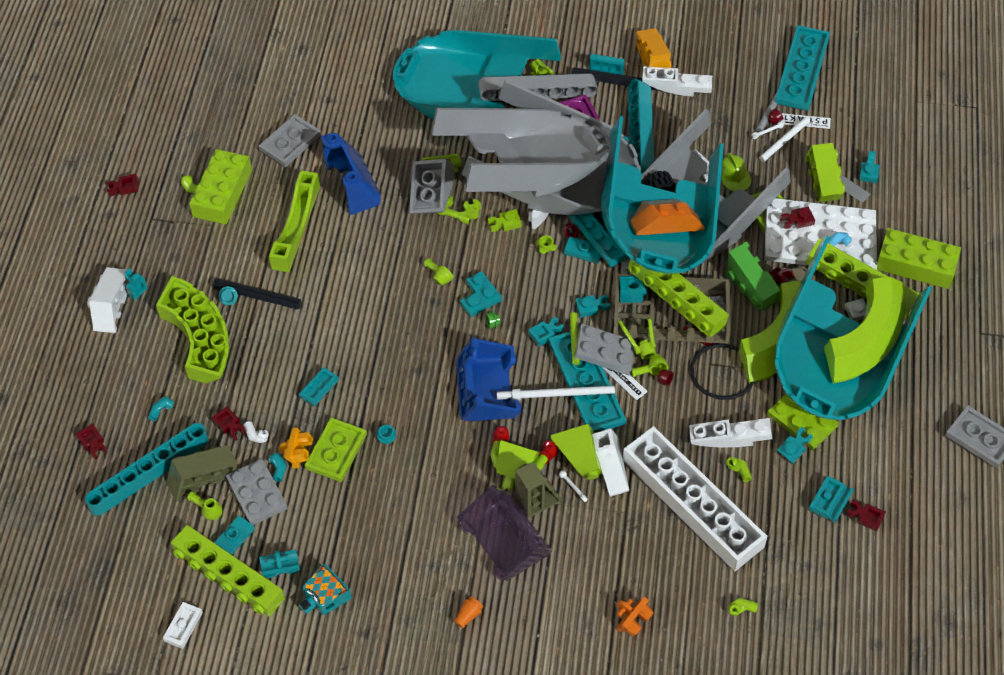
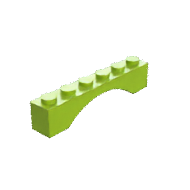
[269,170,320,272]

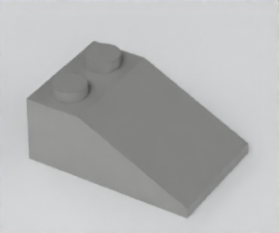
[409,159,454,214]

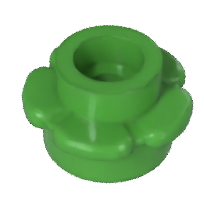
[485,311,500,329]

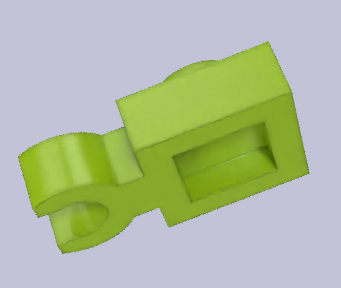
[488,209,522,232]

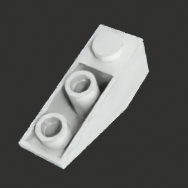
[592,428,629,497]

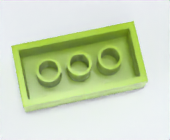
[189,149,252,225]
[877,228,961,289]

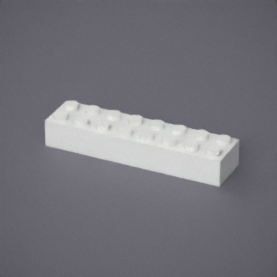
[623,426,767,571]

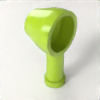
[424,258,454,286]
[631,354,669,377]
[187,491,223,520]

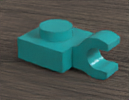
[859,151,880,183]
[124,268,148,300]

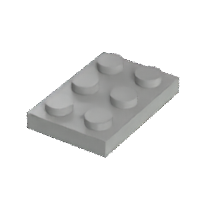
[259,114,321,167]
[574,323,634,375]
[945,405,1004,468]
[225,459,288,525]

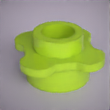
[536,235,557,254]

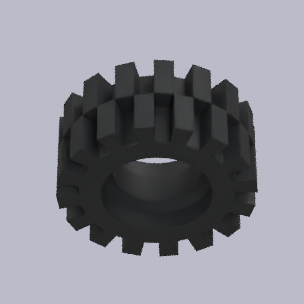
[641,171,676,192]

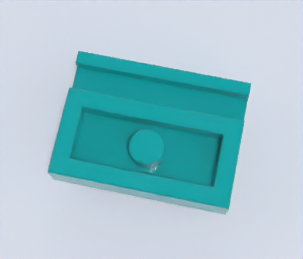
[809,475,854,523]

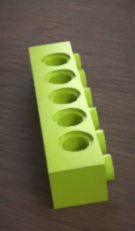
[805,238,919,319]
[628,258,729,338]
[171,525,285,617]

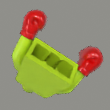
[490,426,558,490]

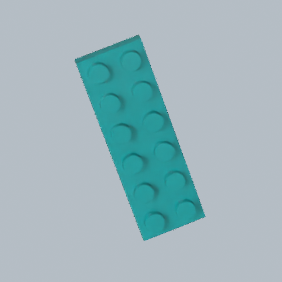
[775,25,831,111]
[548,329,626,433]

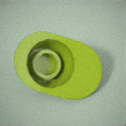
[721,152,751,192]

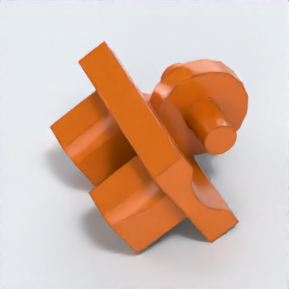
[615,596,654,636]

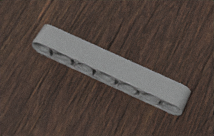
[478,74,598,101]

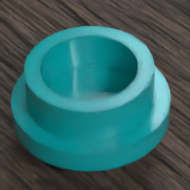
[219,286,238,305]
[377,425,396,444]

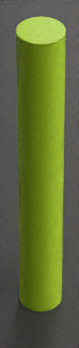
[570,312,580,365]

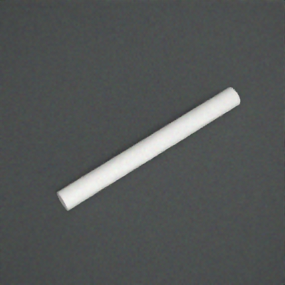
[759,116,810,162]

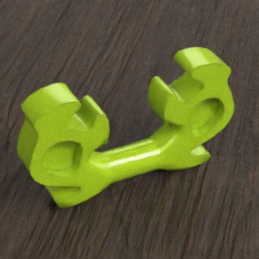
[436,195,481,224]

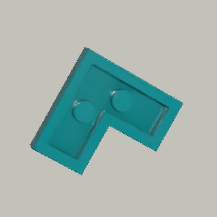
[460,271,502,318]

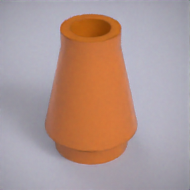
[454,596,483,629]

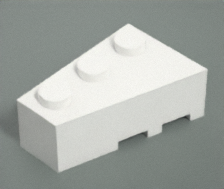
[87,267,129,333]

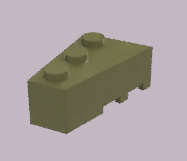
[167,445,237,502]
[515,462,562,519]

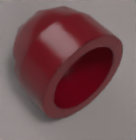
[768,108,784,124]
[563,223,579,238]
[657,369,674,386]

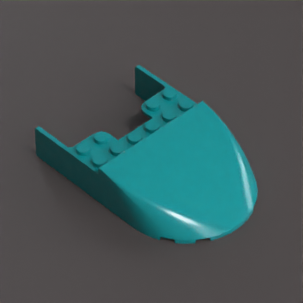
[393,30,562,120]
[601,116,724,274]
[775,235,932,420]

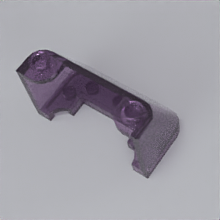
[457,485,552,581]

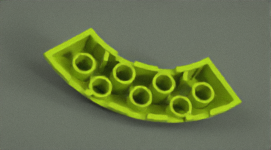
[156,276,229,383]
[824,277,906,384]
[739,280,802,384]

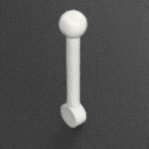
[751,122,784,140]
[559,470,588,502]

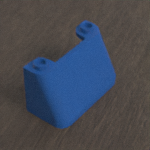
[321,133,381,215]
[456,338,521,422]

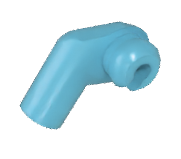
[828,232,852,246]

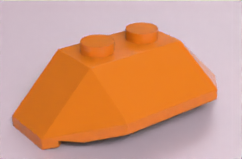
[630,199,705,236]

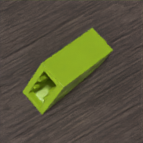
[550,424,603,480]

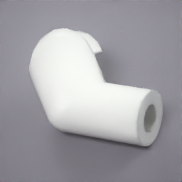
[243,421,269,443]

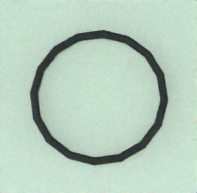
[690,344,754,400]

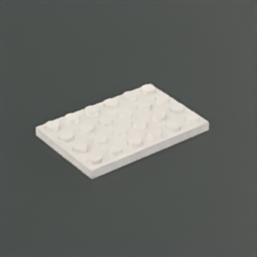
[764,198,877,270]

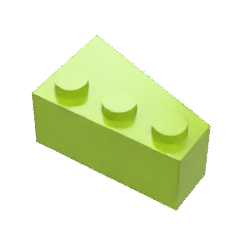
[804,143,845,202]

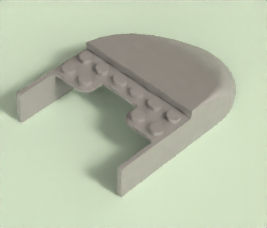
[462,80,641,215]
[432,108,612,197]
[641,109,791,261]

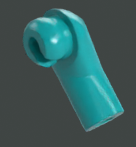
[268,453,287,482]

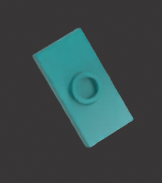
[589,53,625,75]
[564,237,602,264]
[299,367,339,407]
[214,515,255,555]

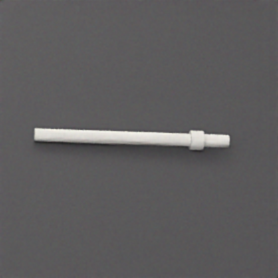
[497,386,615,400]

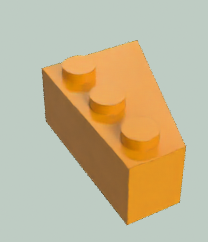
[635,28,671,68]

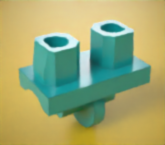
[259,549,300,578]

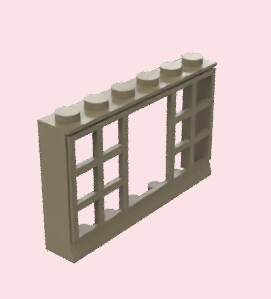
[613,274,731,344]

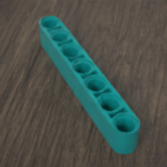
[628,78,654,174]
[85,423,209,516]

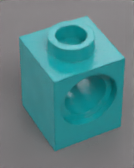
[619,276,647,303]

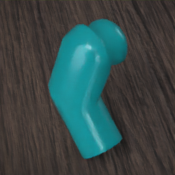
[148,396,174,421]

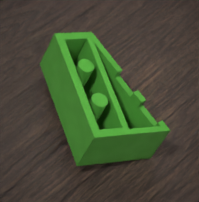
[725,241,781,311]

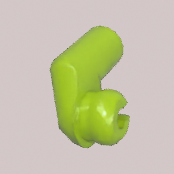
[181,175,198,193]
[726,457,752,482]
[728,598,759,616]

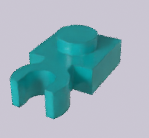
[575,295,610,318]
[528,317,564,347]
[777,427,813,464]

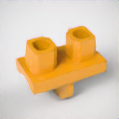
[279,427,313,469]

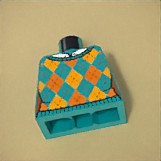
[299,563,352,615]

